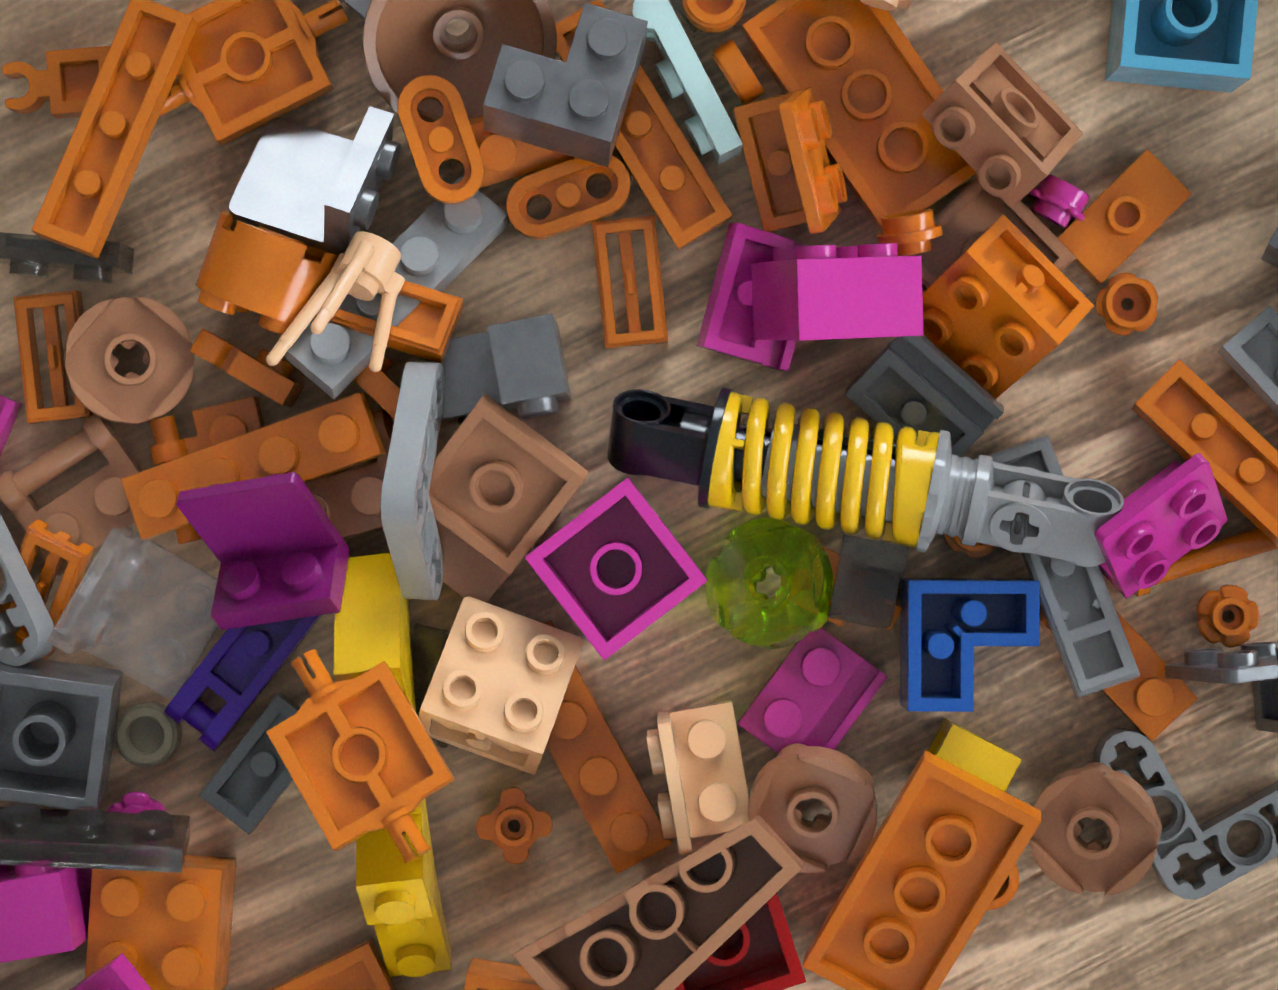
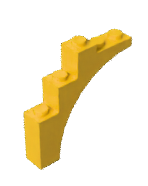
[333,553,452,977]

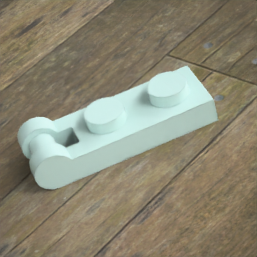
[632,0,743,165]

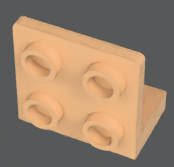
[418,596,583,775]
[647,700,749,855]

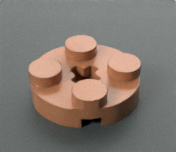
[65,297,195,425]
[748,743,878,873]
[1030,762,1162,896]

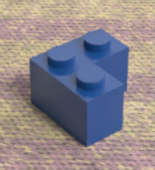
[900,578,1040,712]

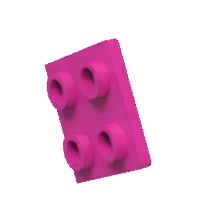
[1094,453,1228,599]

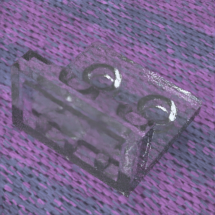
[47,528,218,699]

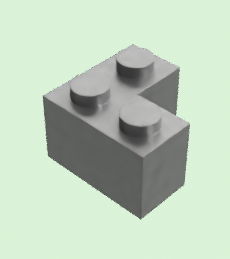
[483,3,648,167]
[432,314,571,427]

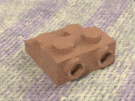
[921,42,1083,208]

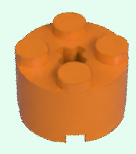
[195,211,339,335]

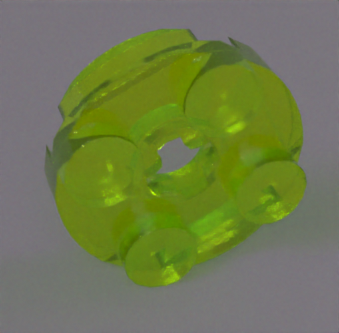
[705,518,833,649]

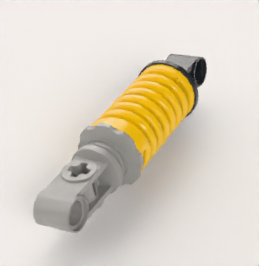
[607,387,1124,567]

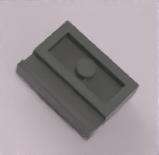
[845,336,1004,457]

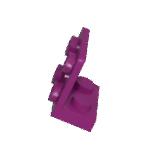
[176,472,350,630]

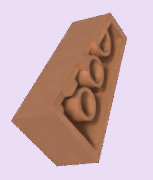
[512,815,804,990]

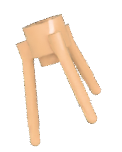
[266,231,405,372]

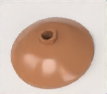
[363,0,557,122]

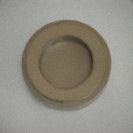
[114,702,182,767]

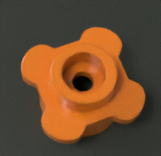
[476,787,553,864]

